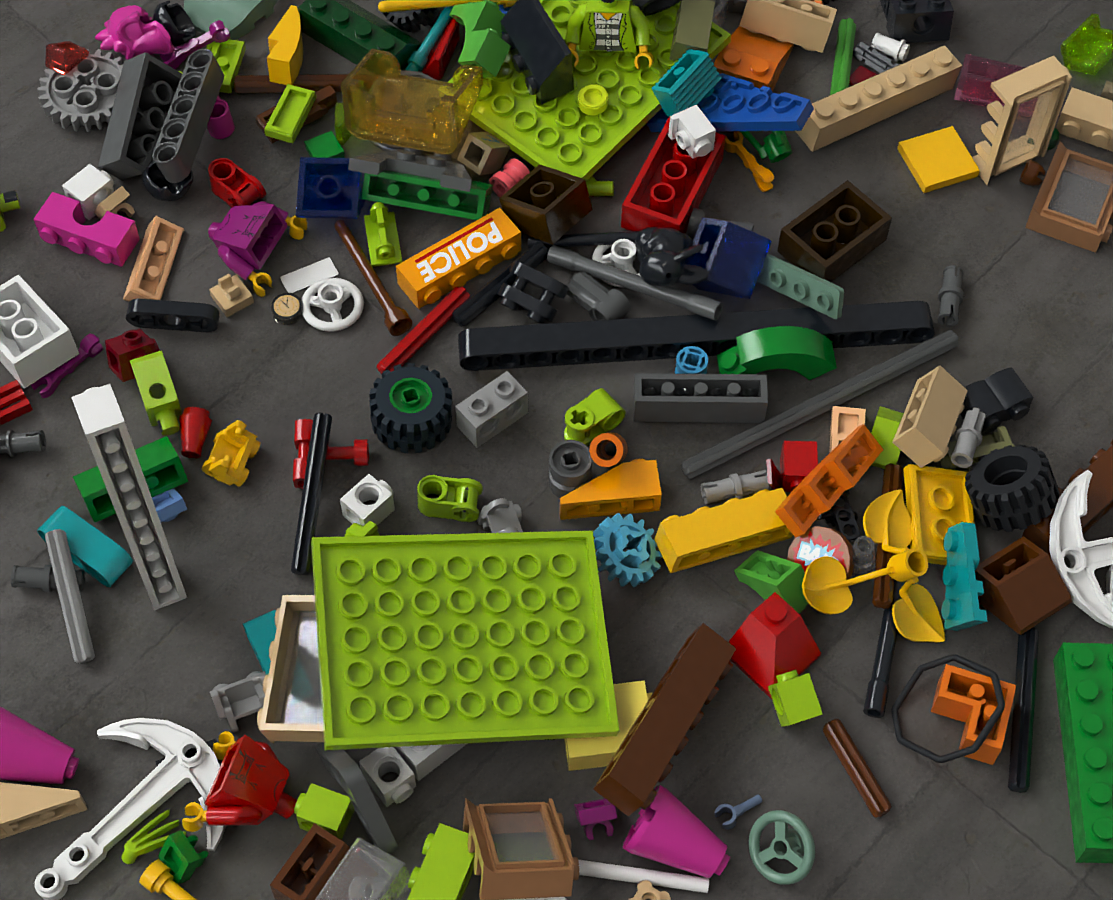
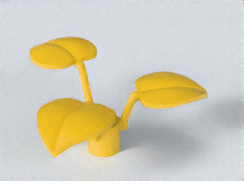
[801,490,945,643]

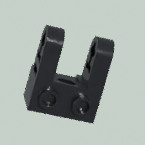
[880,0,954,43]

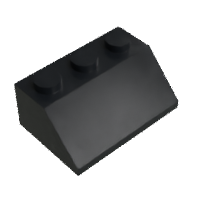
[501,0,574,104]

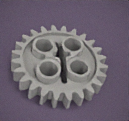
[37,49,123,132]

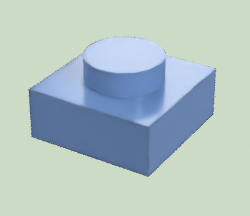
[152,488,187,522]

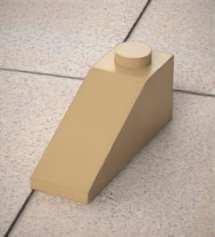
[0,782,88,839]

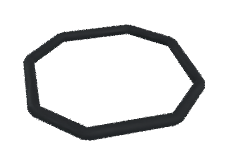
[891,654,1005,763]

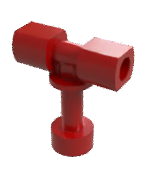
[293,419,369,489]

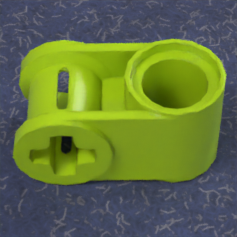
[564,388,626,446]
[417,475,483,522]

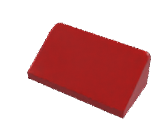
[421,18,460,80]

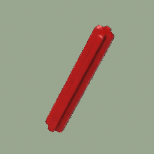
[377,286,470,375]

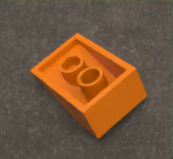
[714,26,794,92]

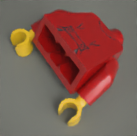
[182,731,297,832]

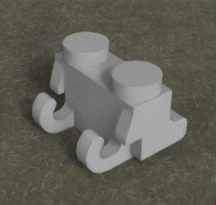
[477,498,523,533]
[210,671,266,733]

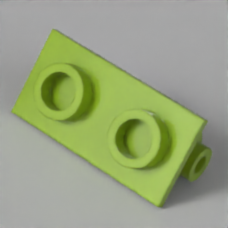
[364,202,402,267]

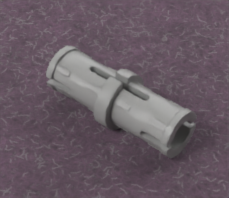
[701,469,771,504]

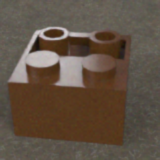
[975,536,1072,635]
[270,823,379,900]

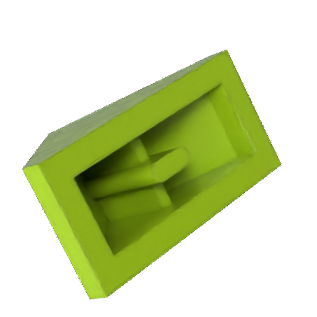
[871,406,904,469]

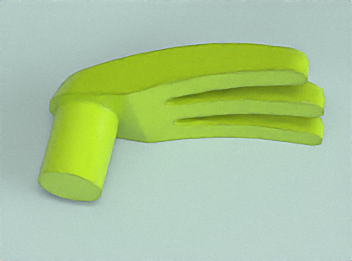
[121,810,186,864]

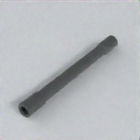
[547,245,723,321]

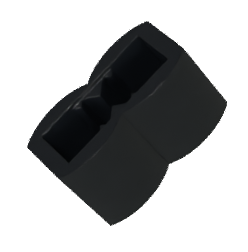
[960,367,1034,433]

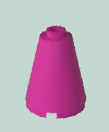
[0,707,79,784]
[622,785,730,878]

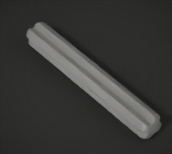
[45,529,95,664]

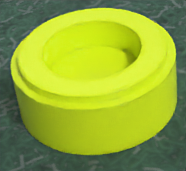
[578,84,609,115]

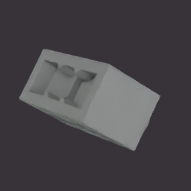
[455,371,528,448]

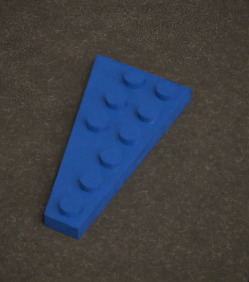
[646,73,814,132]

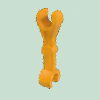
[724,131,774,192]

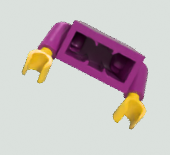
[208,201,308,297]

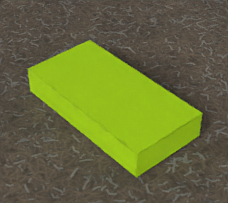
[264,84,316,144]

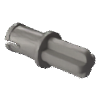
[951,407,986,468]

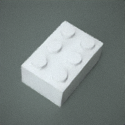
[0,275,79,389]

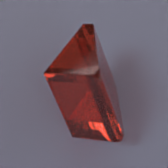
[45,41,89,75]

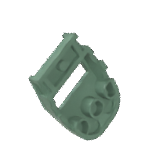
[184,0,278,40]

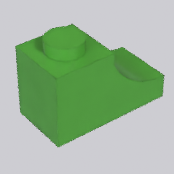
[734,550,808,613]

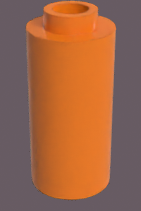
[589,433,628,467]

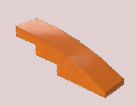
[775,424,884,538]

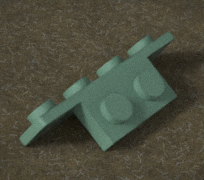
[744,246,844,319]

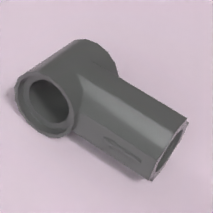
[567,272,631,321]

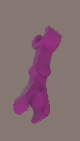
[160,20,230,69]
[31,333,103,398]

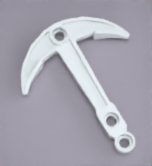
[1049,470,1113,629]
[34,718,226,900]

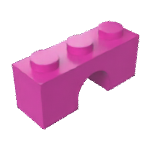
[34,192,140,267]

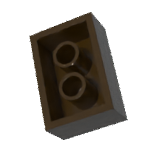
[777,180,892,282]

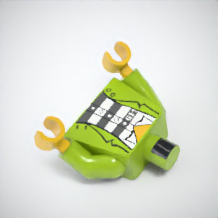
[565,0,654,69]

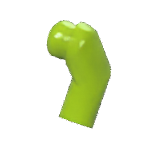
[586,175,614,196]

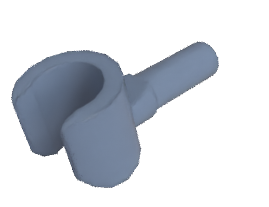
[715,795,762,830]

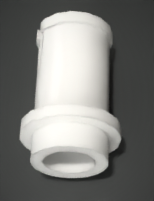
[870,32,910,62]

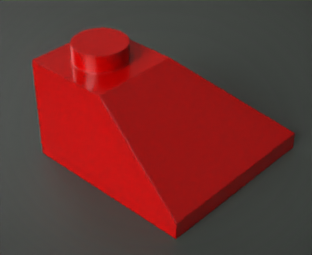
[729,592,822,699]

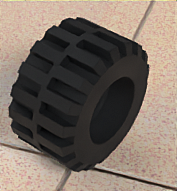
[965,445,1060,532]

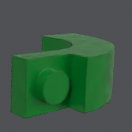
[717,326,837,381]

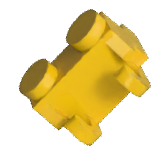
[202,420,261,487]

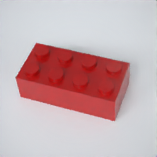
[621,116,726,234]

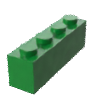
[362,170,493,220]

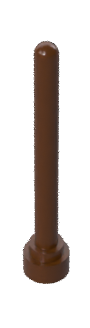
[334,220,413,336]

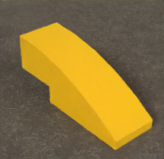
[267,5,304,85]

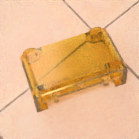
[341,49,483,154]

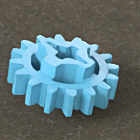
[593,513,662,587]

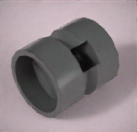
[549,440,592,498]

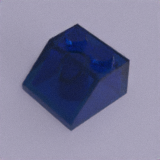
[295,157,365,219]

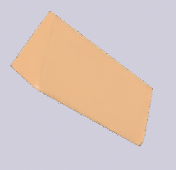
[123,216,184,302]

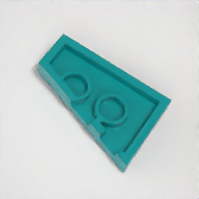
[941,522,988,631]

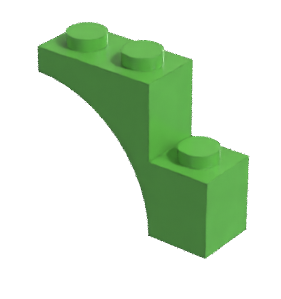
[449,0,511,79]

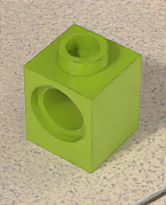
[768,670,823,727]
[294,783,355,840]

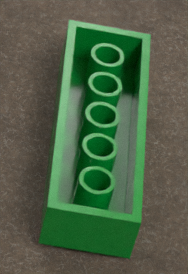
[1053,642,1113,863]

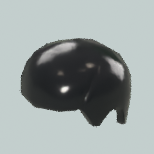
[153,0,196,45]
[143,161,193,201]

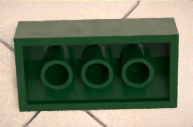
[298,0,422,77]

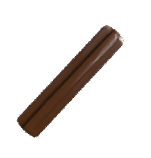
[823,719,892,818]

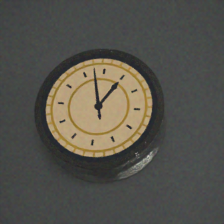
[271,293,303,325]

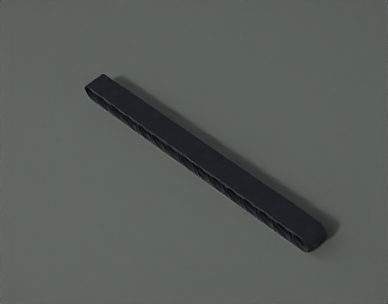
[458,301,935,371]

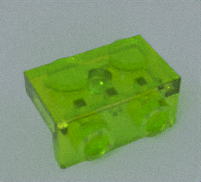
[1061,13,1113,75]

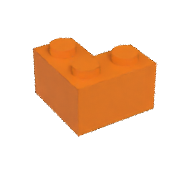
[931,664,1017,765]

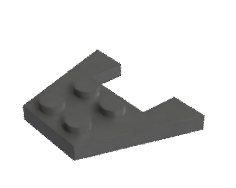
[348,146,472,192]

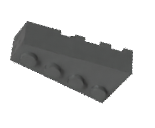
[98,52,182,181]

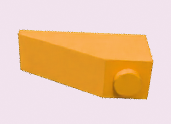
[559,459,662,520]

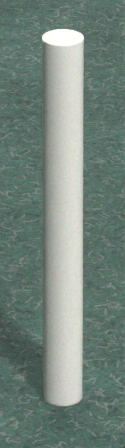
[578,860,709,893]

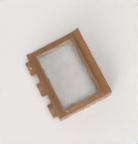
[1025,141,1113,253]
[462,798,579,900]

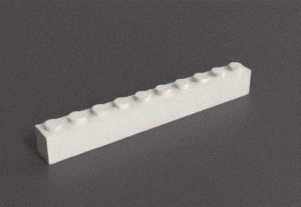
[72,384,187,610]

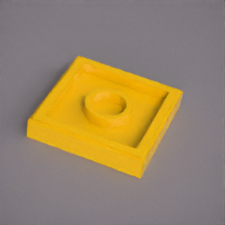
[897,126,980,193]

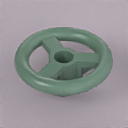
[748,810,815,885]

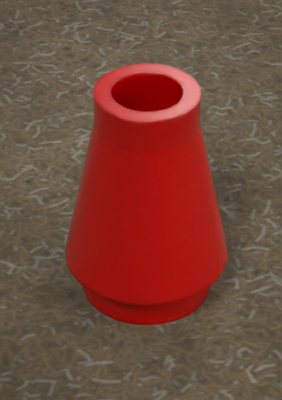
[179,407,212,458]

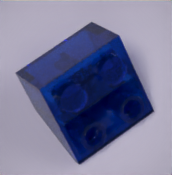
[684,217,772,299]

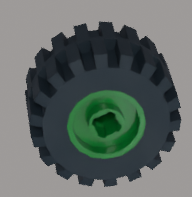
[369,363,452,453]

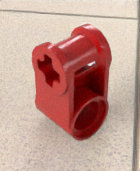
[208,158,266,208]

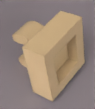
[94,186,135,220]
[209,274,254,317]

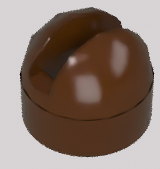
[1019,159,1045,186]

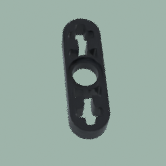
[126,299,220,333]

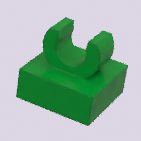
[158,830,209,885]

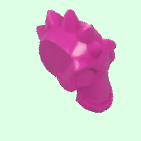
[95,5,175,60]

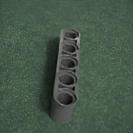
[152,49,224,183]

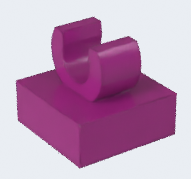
[574,798,617,840]

